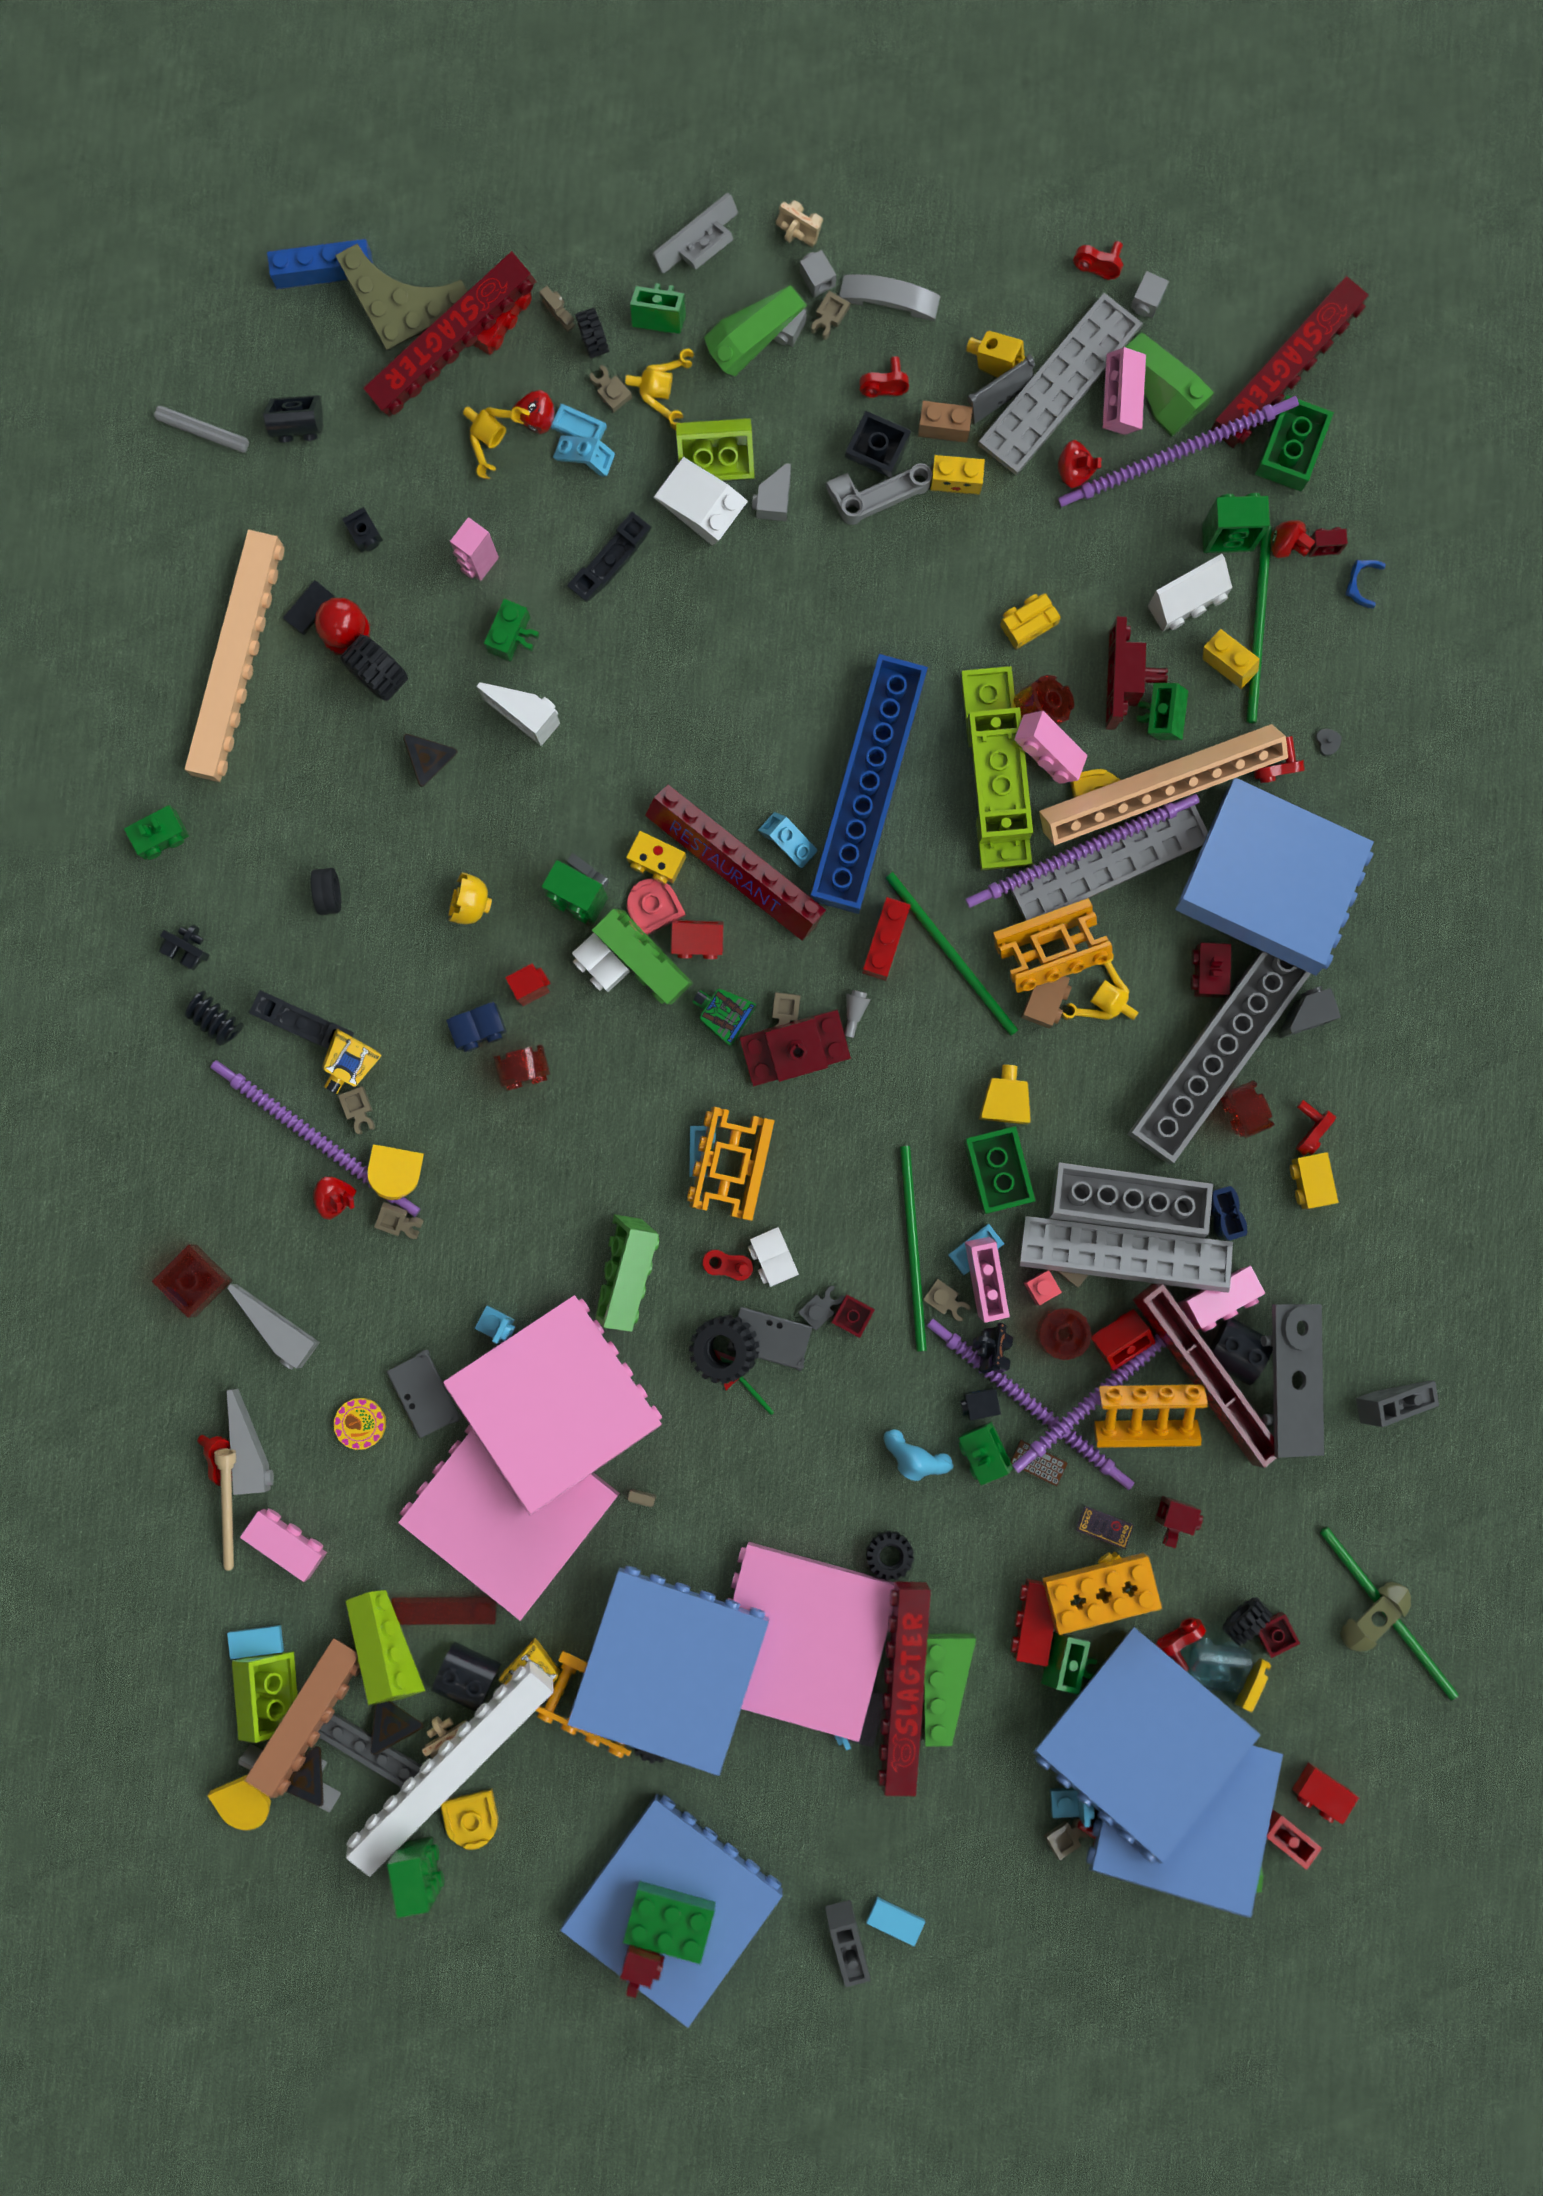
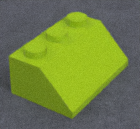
[676,418,755,480]
[232,1652,298,1743]

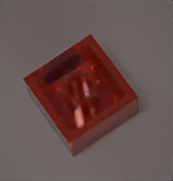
[152,1244,233,1318]

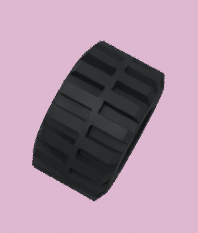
[340,634,408,701]
[689,1315,760,1384]

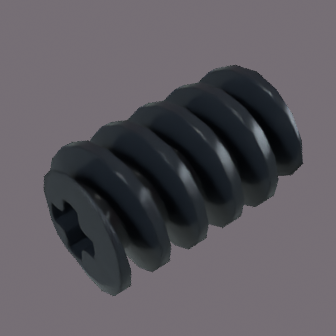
[185,991,244,1046]

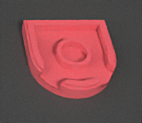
[627,878,686,935]

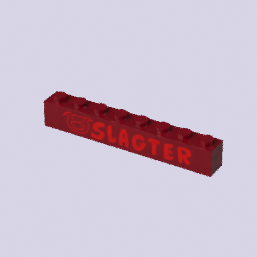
[363,251,537,417]
[1211,276,1369,448]
[1132,1284,1276,1468]
[877,1581,931,1796]

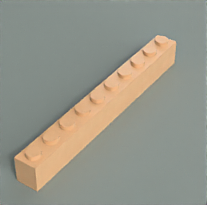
[184,529,284,782]
[1039,724,1288,846]

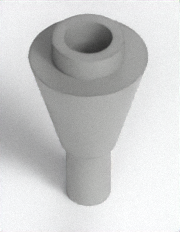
[845,990,871,1038]

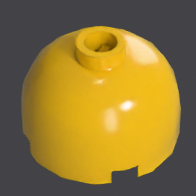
[448,872,492,925]

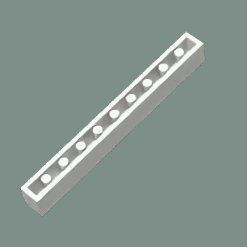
[346,1661,554,1877]

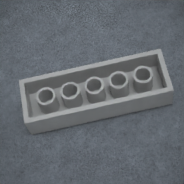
[1049,1163,1213,1238]

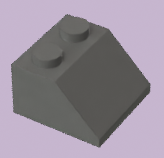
[1279,986,1341,1039]

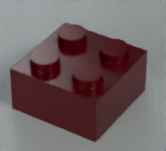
[1308,527,1348,557]
[831,1294,875,1338]
[1258,1611,1300,1658]

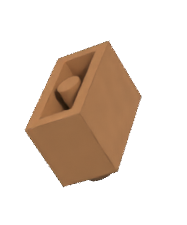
[918,401,973,443]
[1021,976,1072,1028]

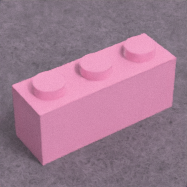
[1103,347,1146,435]
[450,517,499,581]
[1014,711,1087,784]
[965,1237,1010,1323]
[1178,1266,1266,1332]
[240,1509,327,1582]

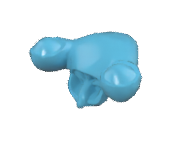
[883,1429,954,1481]

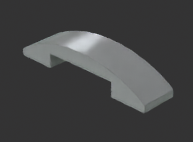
[839,274,940,321]

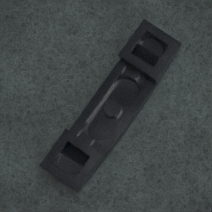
[567,511,651,602]
[249,990,354,1049]

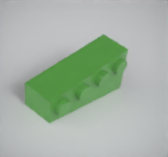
[592,908,693,1004]
[596,1214,659,1332]
[923,1633,976,1746]

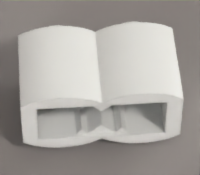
[572,933,630,992]
[748,1227,799,1287]

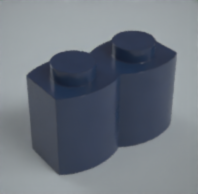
[446,1002,507,1052]
[1210,1186,1247,1241]

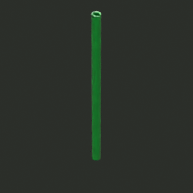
[1247,526,1272,724]
[885,872,1018,1036]
[900,1146,927,1351]
[1319,1526,1459,1700]

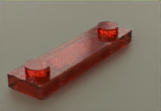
[391,1597,496,1625]

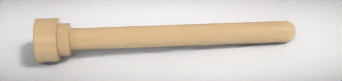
[214,1449,236,1571]

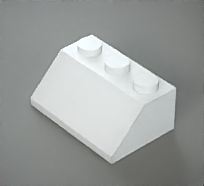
[1148,554,1232,631]

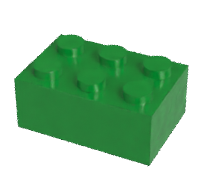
[1255,395,1334,492]
[1202,493,1270,553]
[542,860,608,924]
[963,1126,1036,1215]
[387,1837,444,1918]
[623,1881,716,1965]

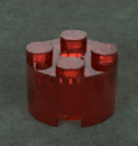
[1014,675,1074,726]
[493,1045,551,1091]
[1220,1080,1275,1139]
[1036,1308,1092,1360]

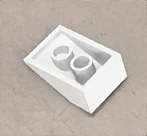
[653,457,748,545]
[477,682,560,746]

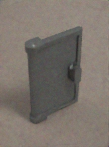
[967,354,1035,424]
[727,1307,812,1371]
[387,1349,462,1439]

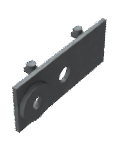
[1261,1304,1324,1458]

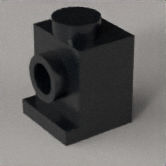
[342,507,383,553]

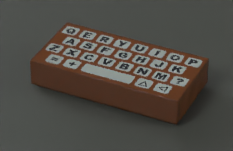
[1010,1439,1068,1486]

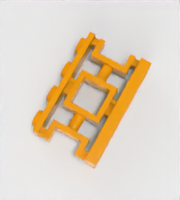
[993,898,1113,993]
[687,1107,775,1221]

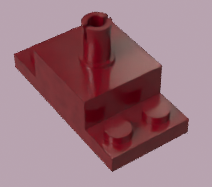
[1105,616,1168,730]
[739,1009,851,1086]

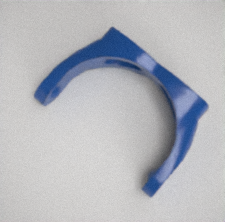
[1346,560,1386,608]

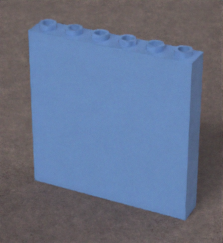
[1175,778,1373,976]
[568,1566,769,1776]
[1033,1627,1260,1863]
[1086,1746,1283,1917]
[560,1793,782,2027]

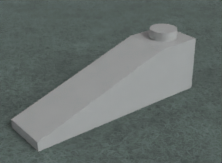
[227,1284,320,1370]
[227,1389,274,1495]

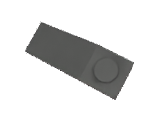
[1356,1380,1439,1427]
[825,1900,871,1987]

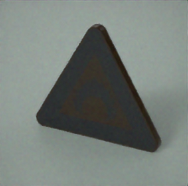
[403,734,457,787]
[370,1701,423,1755]
[286,1746,324,1807]

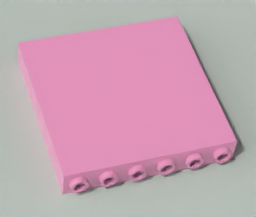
[443,1295,662,1515]
[398,1424,620,1621]
[728,1542,895,1742]

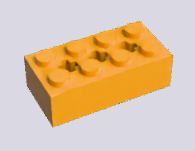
[1042,1553,1162,1635]

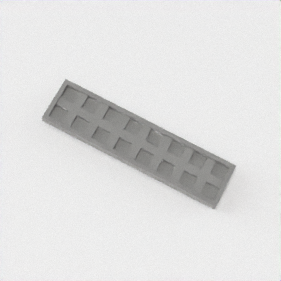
[978,293,1143,476]
[1011,796,1208,921]
[1020,1216,1233,1293]

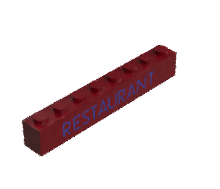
[645,785,826,941]

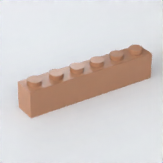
[245,1638,361,1798]

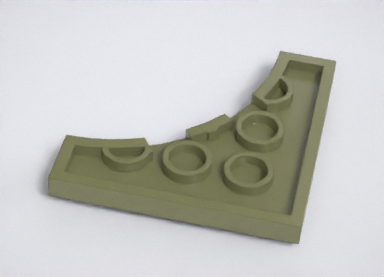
[335,243,468,350]

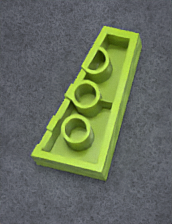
[346,1590,425,1705]

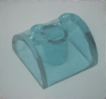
[1188,1639,1252,1693]

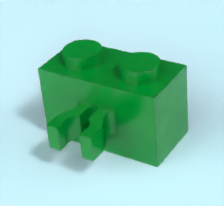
[630,283,686,334]
[484,598,539,662]
[1137,683,1188,740]
[124,805,190,860]
[959,1421,1013,1486]
[1041,1632,1097,1695]

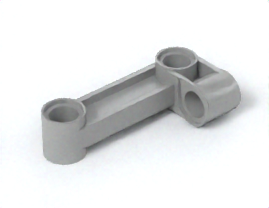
[826,463,932,525]

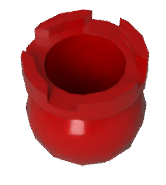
[315,598,370,655]

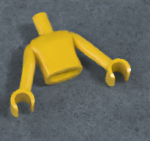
[625,349,694,430]
[463,407,530,480]
[1061,954,1139,1020]

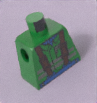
[692,988,756,1048]

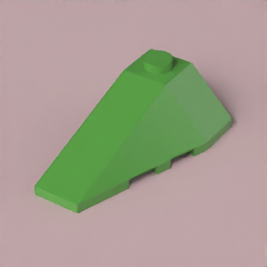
[704,285,807,376]
[1125,332,1214,437]

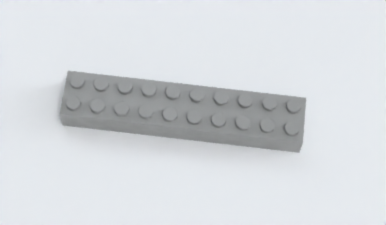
[1127,950,1311,1165]

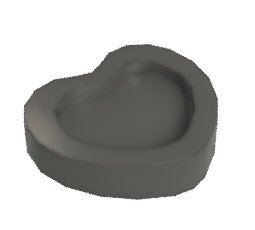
[1315,729,1342,756]

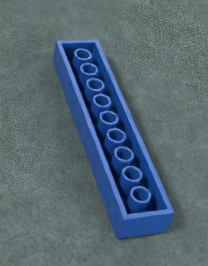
[811,654,928,914]

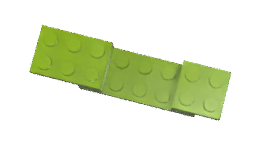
[961,666,1033,870]

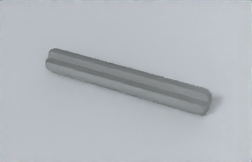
[154,406,249,452]

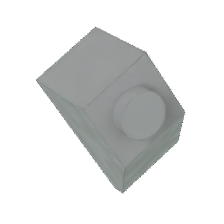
[752,463,791,521]

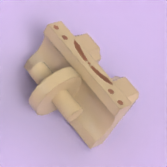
[776,200,823,247]
[422,1716,467,1759]

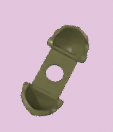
[1340,1582,1411,1652]

